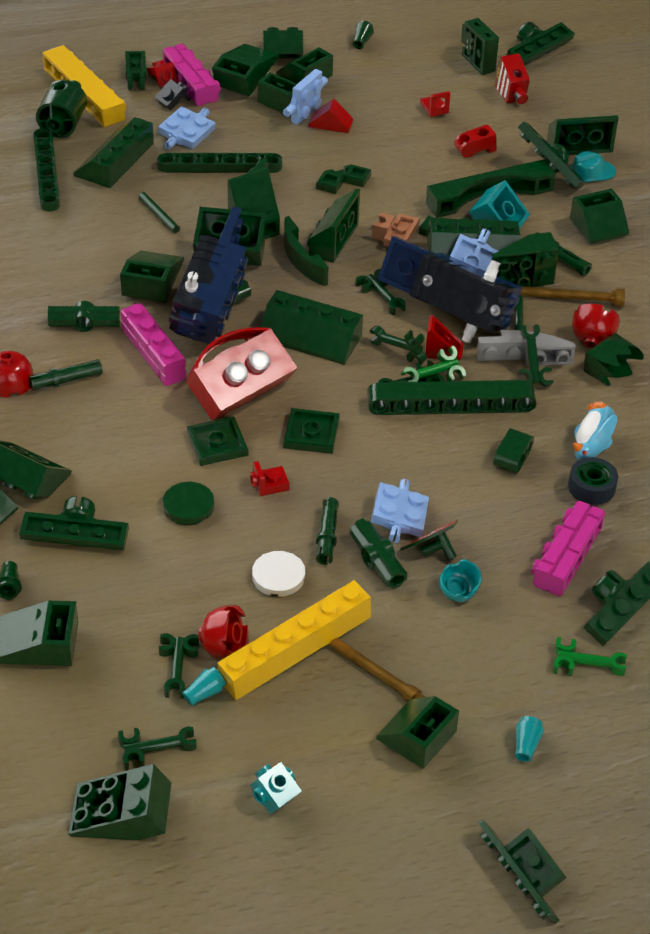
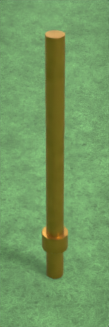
[327,638,426,702]

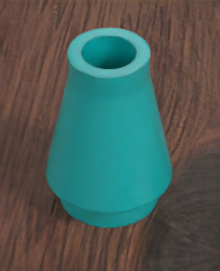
[182,667,226,706]
[515,716,544,762]

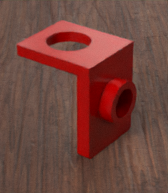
[420,91,451,117]

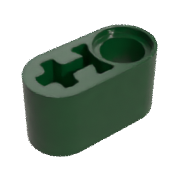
[493,428,534,474]

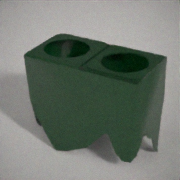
[584,333,644,386]

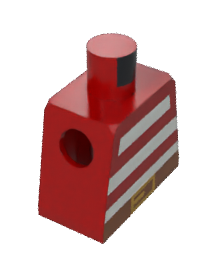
[495,54,530,104]

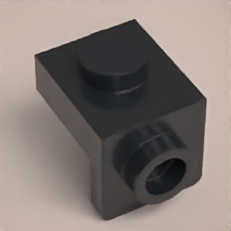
[155,79,191,111]

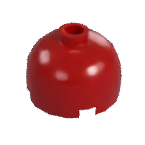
[572,303,620,348]
[0,351,33,398]
[198,605,249,660]

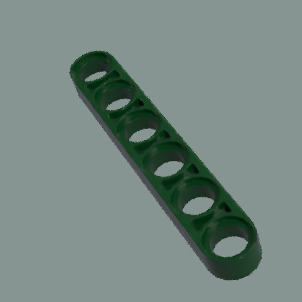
[33,128,60,212]
[157,153,282,173]

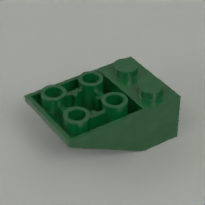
[212,44,279,96]
[227,167,280,239]
[491,232,559,287]
[120,250,184,302]
[0,600,79,666]
[68,764,172,840]

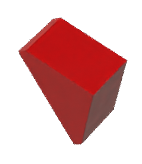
[309,98,353,133]
[425,315,464,361]

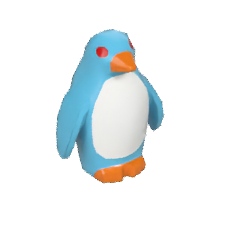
[572,402,618,460]

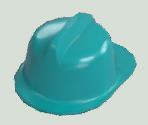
[570,151,616,182]

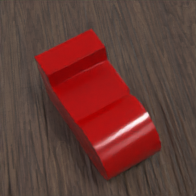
[454,124,497,158]

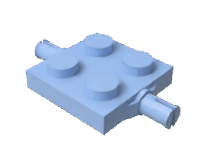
[283,69,328,125]
[158,106,216,150]
[450,229,498,271]
[371,479,429,543]

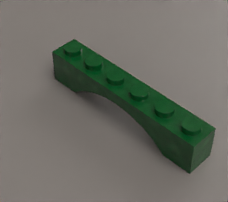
[426,159,555,218]

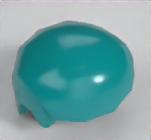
[439,559,482,602]

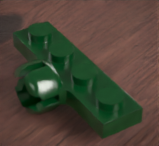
[506,22,575,65]
[518,121,586,189]
[19,496,129,551]
[583,561,650,647]

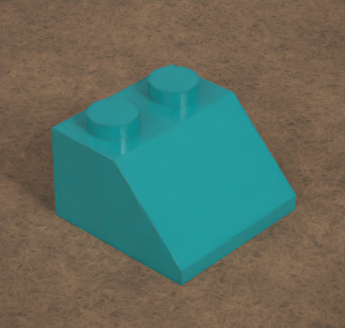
[469,180,530,229]

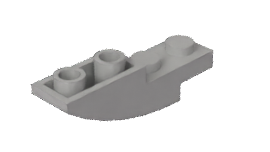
[476,330,576,366]

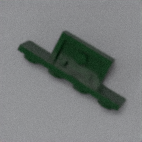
[478,819,567,924]

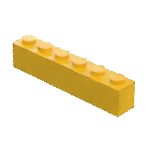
[42,45,126,127]
[217,580,371,701]

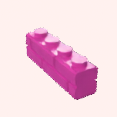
[163,43,220,106]
[121,303,186,386]
[531,501,605,597]

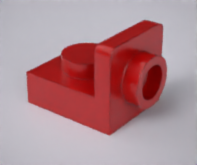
[250,461,290,496]

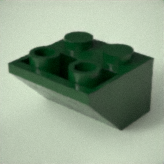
[262,27,303,58]
[276,47,333,84]
[258,72,297,116]
[570,188,629,244]
[376,696,459,769]

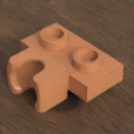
[372,213,420,247]

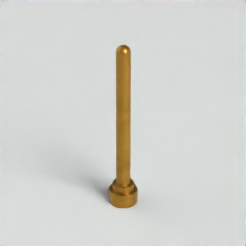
[520,286,625,307]

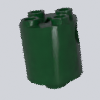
[36,80,87,138]

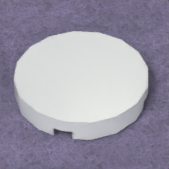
[252,551,305,597]

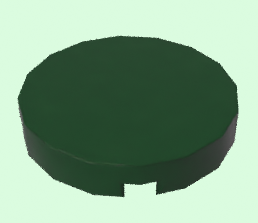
[163,481,214,525]

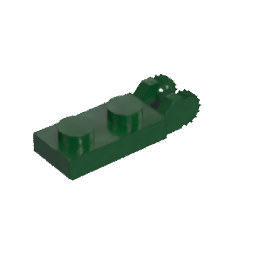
[125,51,146,90]

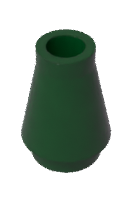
[352,21,374,49]
[0,561,22,600]

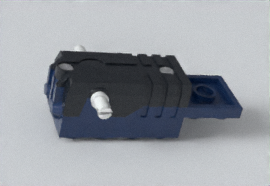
[169,206,248,344]
[378,236,522,343]

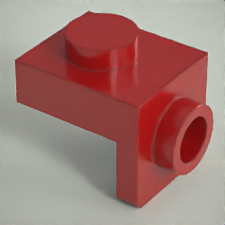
[146,60,178,87]

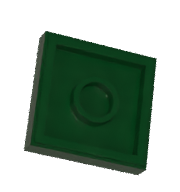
[283,408,340,454]
[187,416,249,466]

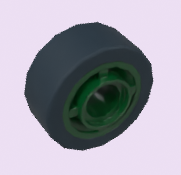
[568,457,619,505]

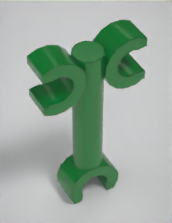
[401,346,466,382]
[552,637,627,676]

